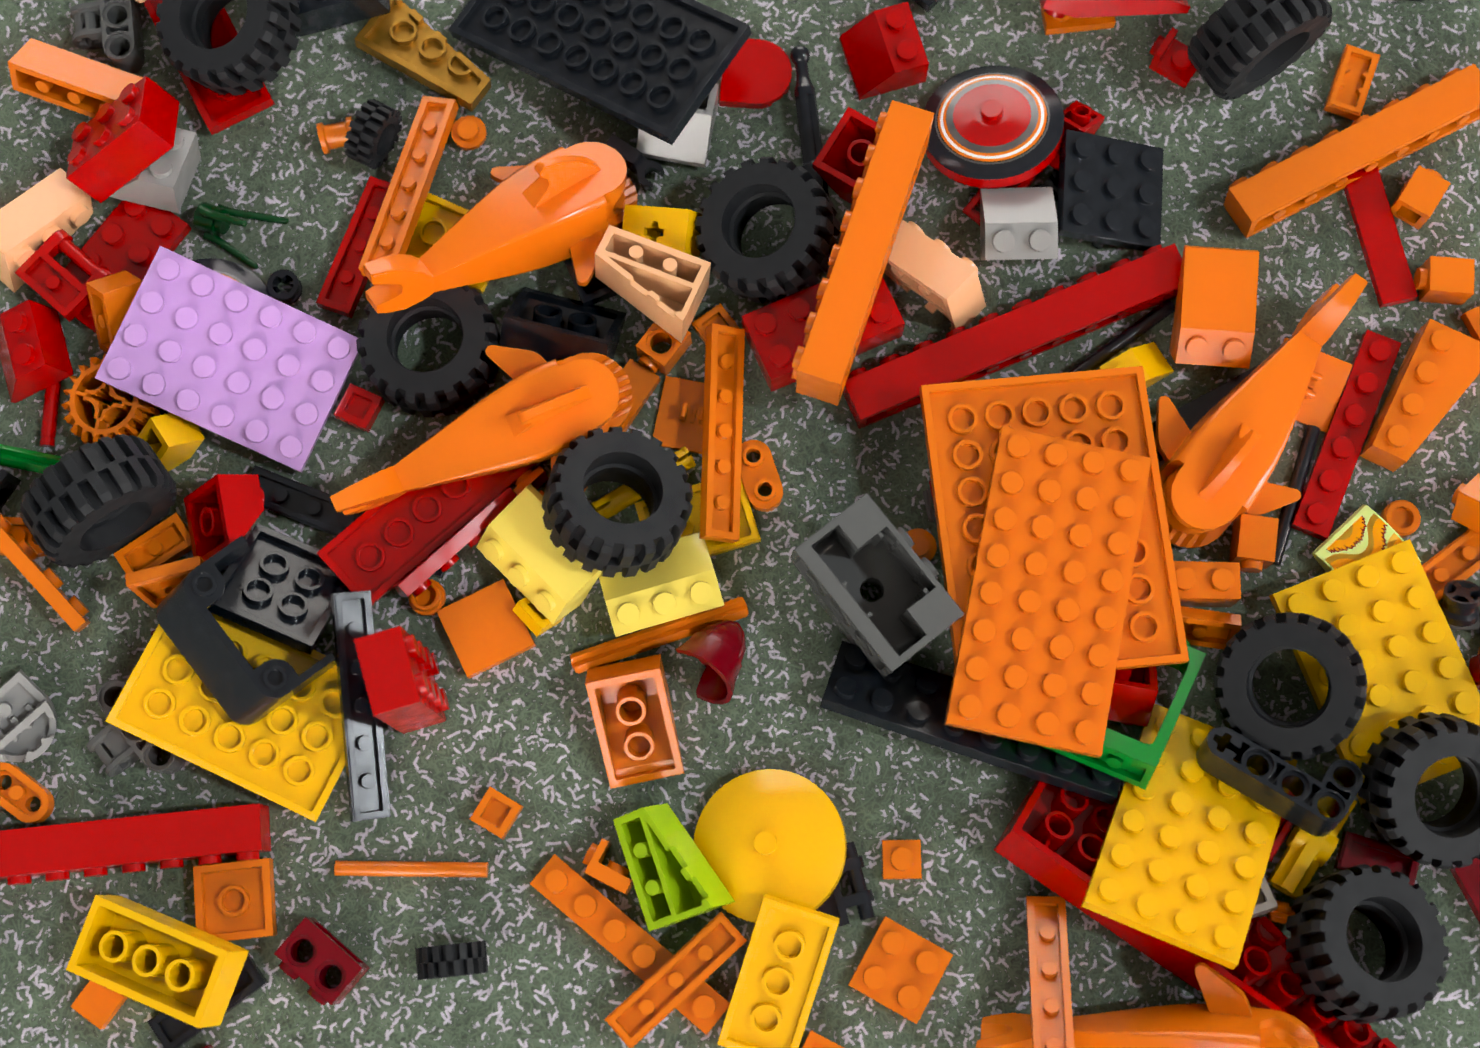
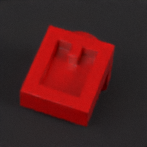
[1149,27,1197,89]

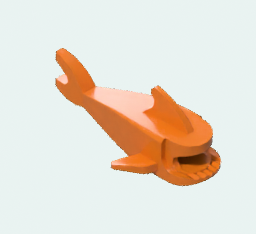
[363,142,638,313]
[1155,273,1368,549]
[330,345,632,516]
[976,962,1320,1048]

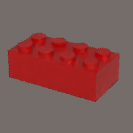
[742,277,905,392]
[353,626,449,734]

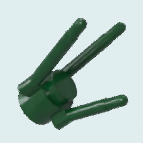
[193,202,289,270]

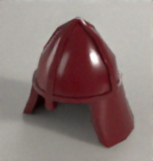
[675,620,746,705]

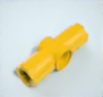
[1267,800,1357,899]

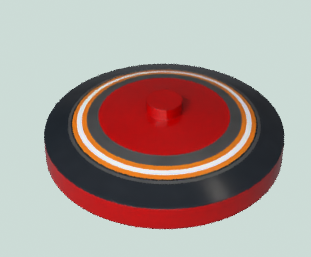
[924,65,1064,188]

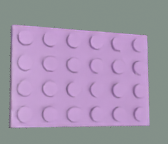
[95,246,359,473]

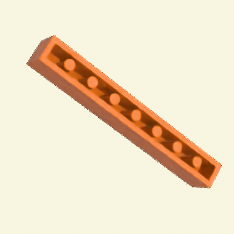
[1223,64,1480,239]

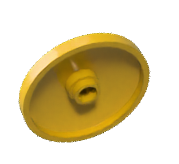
[694,769,847,923]

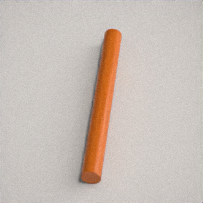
[334,861,489,878]

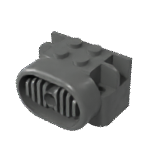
[790,493,964,676]

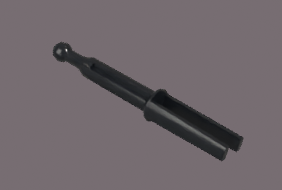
[790,45,829,197]

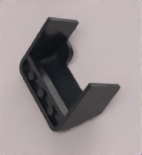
[156,536,336,726]

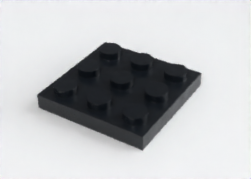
[1057,129,1164,251]
[207,523,349,655]

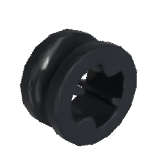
[267,269,303,305]

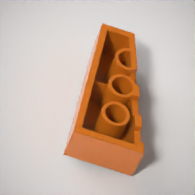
[1360,319,1480,472]

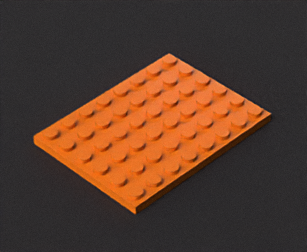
[919,366,1189,670]

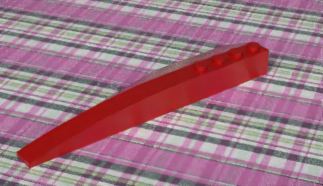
[994,780,1397,1048]

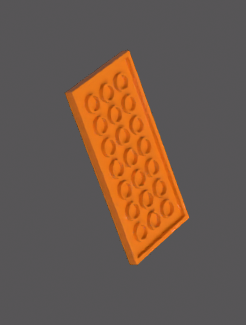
[944,425,1152,758]

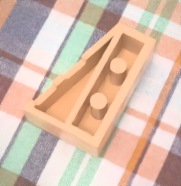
[0,168,94,293]
[884,220,986,330]
[595,225,711,343]

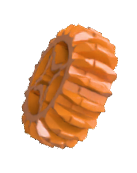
[61,353,161,444]

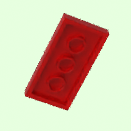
[65,200,192,334]

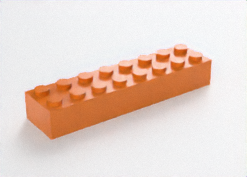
[791,100,935,406]

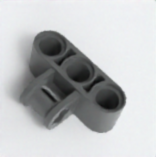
[70,0,145,74]
[86,680,186,777]

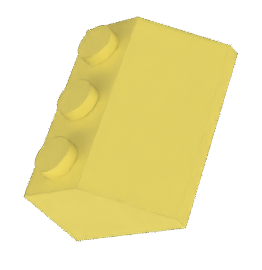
[476,484,602,624]
[599,532,724,637]

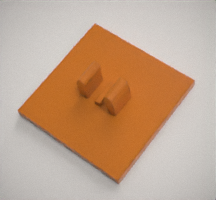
[1282,338,1353,433]
[653,376,704,454]

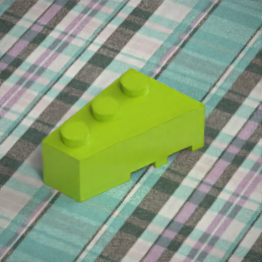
[613,803,735,931]

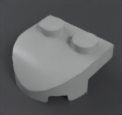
[0,669,57,763]

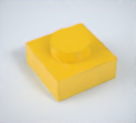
[512,597,565,637]

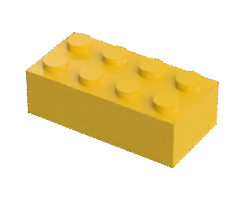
[66,895,249,1028]

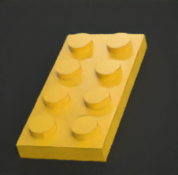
[717,894,839,1048]

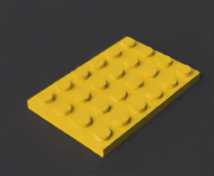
[1269,539,1480,804]
[105,612,345,822]
[1081,704,1298,970]

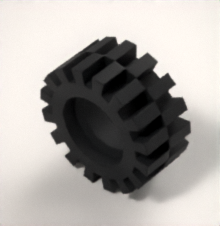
[344,99,402,169]
[415,940,488,980]

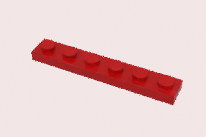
[1292,329,1402,541]

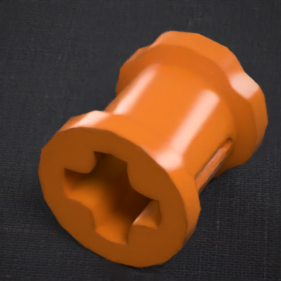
[316,116,353,155]

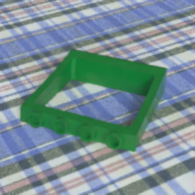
[1041,640,1207,790]

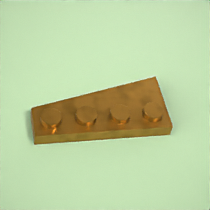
[354,0,491,112]

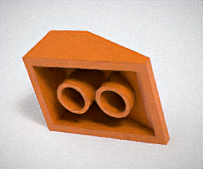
[1169,245,1259,369]
[585,654,684,789]

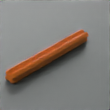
[570,597,749,674]

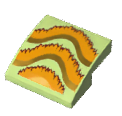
[1311,504,1422,572]

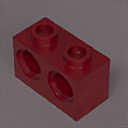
[274,917,370,1006]

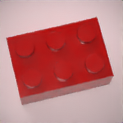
[66,76,180,203]

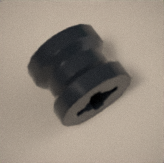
[1440,580,1480,627]

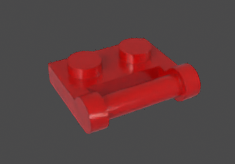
[14,229,114,322]

